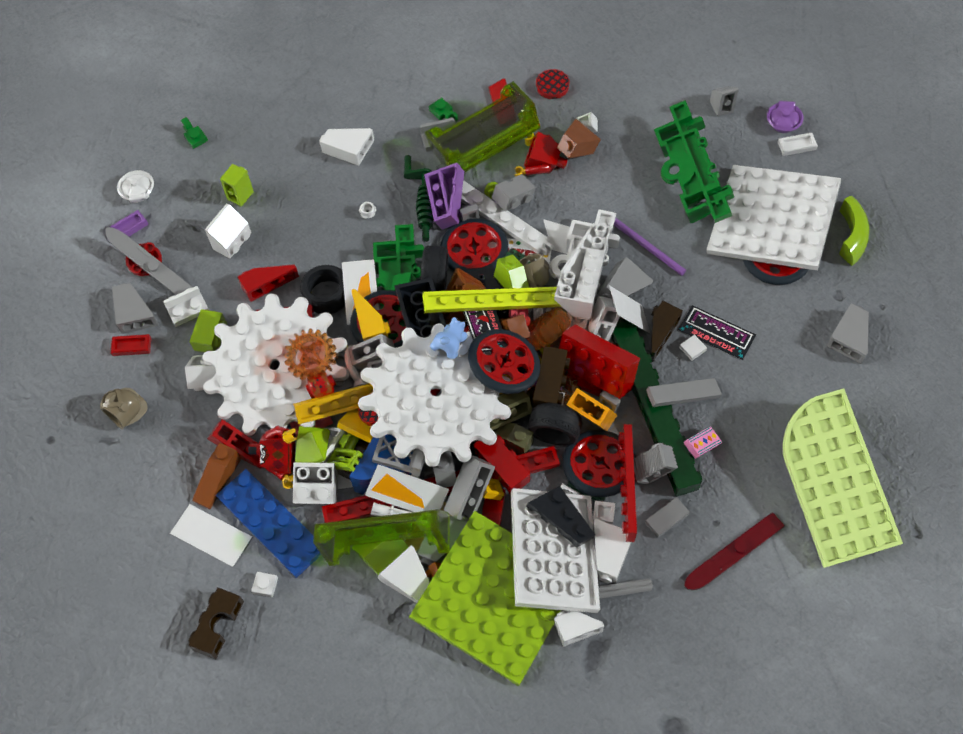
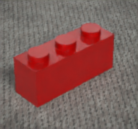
[473,435,531,495]

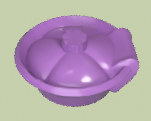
[767,101,804,133]

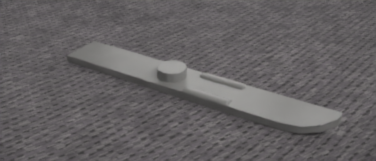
[105,227,193,295]

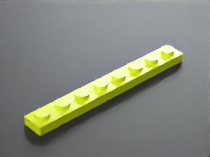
[422,287,562,313]

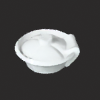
[117,170,154,203]

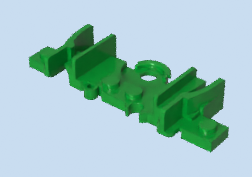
[654,100,734,223]
[373,224,424,340]

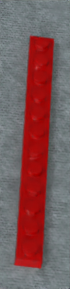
[321,446,560,527]

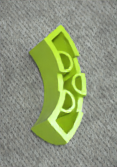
[839,196,869,266]

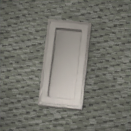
[645,497,690,538]

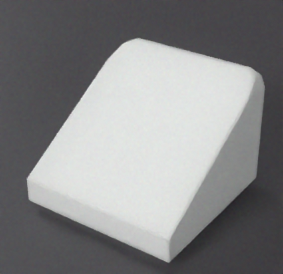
[576,112,598,133]

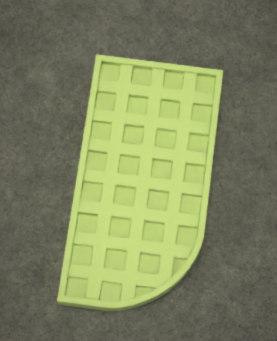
[783,388,903,568]

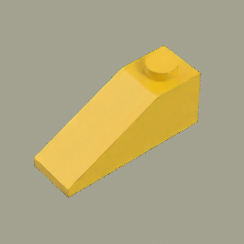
[351,289,391,341]

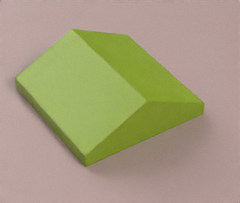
[352,520,409,576]

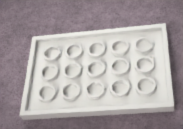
[511,488,600,613]

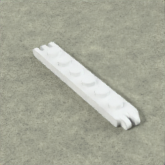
[461,180,554,255]

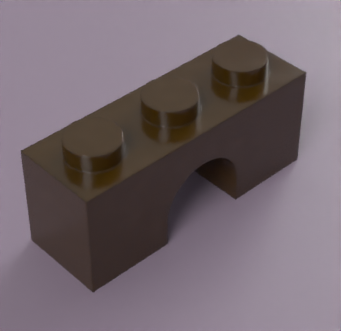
[188,587,244,660]

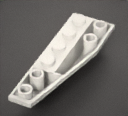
[554,223,611,320]

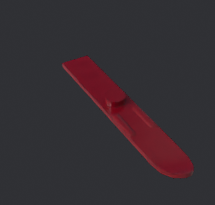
[684,512,785,590]

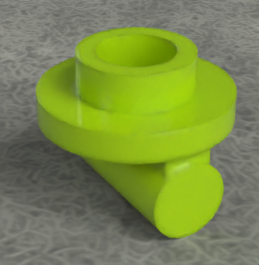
[339,433,360,450]

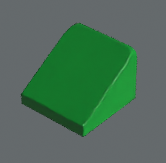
[391,272,413,291]

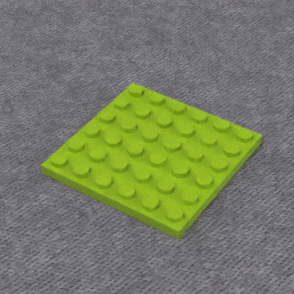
[409,511,562,686]

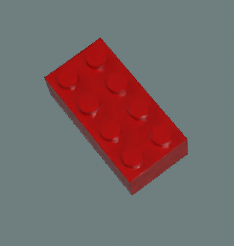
[559,324,640,399]

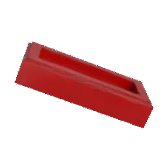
[111,334,151,356]

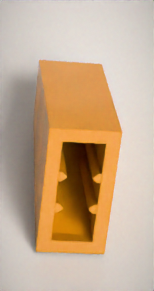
[566,388,617,431]

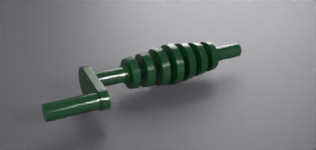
[403,155,434,242]

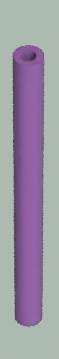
[614,218,686,276]

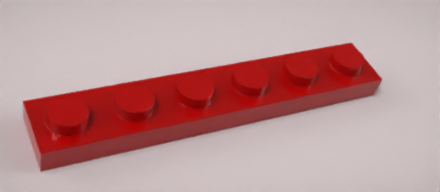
[618,424,637,542]

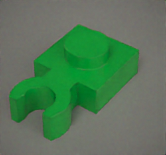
[429,97,458,121]

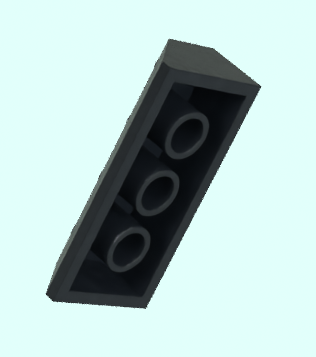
[395,277,446,338]

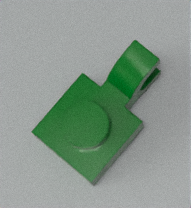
[181,117,208,149]

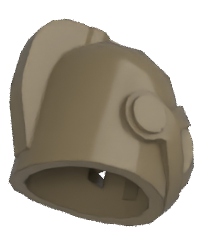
[519,253,550,288]
[100,388,148,430]

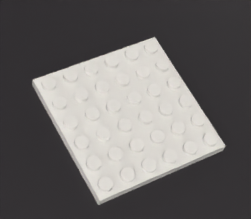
[707,165,841,271]

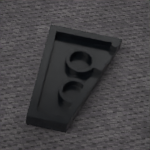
[526,486,595,547]

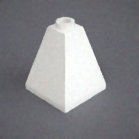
[377,545,430,603]

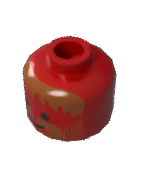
[305,372,336,399]

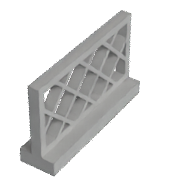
[372,435,425,478]

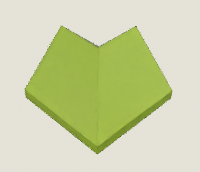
[295,426,330,463]

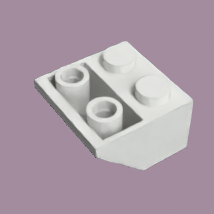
[293,462,337,504]

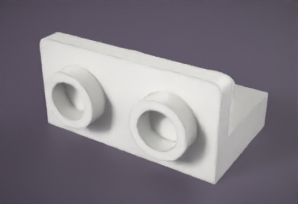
[163,286,209,327]

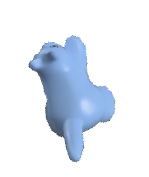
[430,317,468,359]

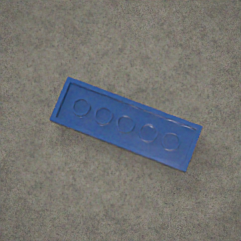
[216,469,326,578]

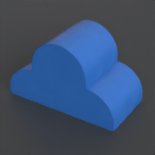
[349,435,414,495]

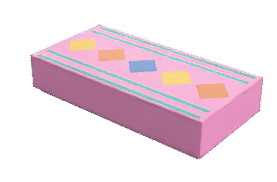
[684,427,723,459]

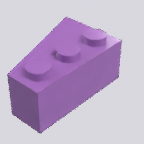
[424,163,464,229]

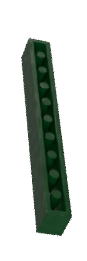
[611,317,702,497]

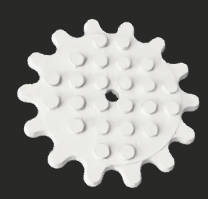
[202,294,349,436]
[358,324,511,467]

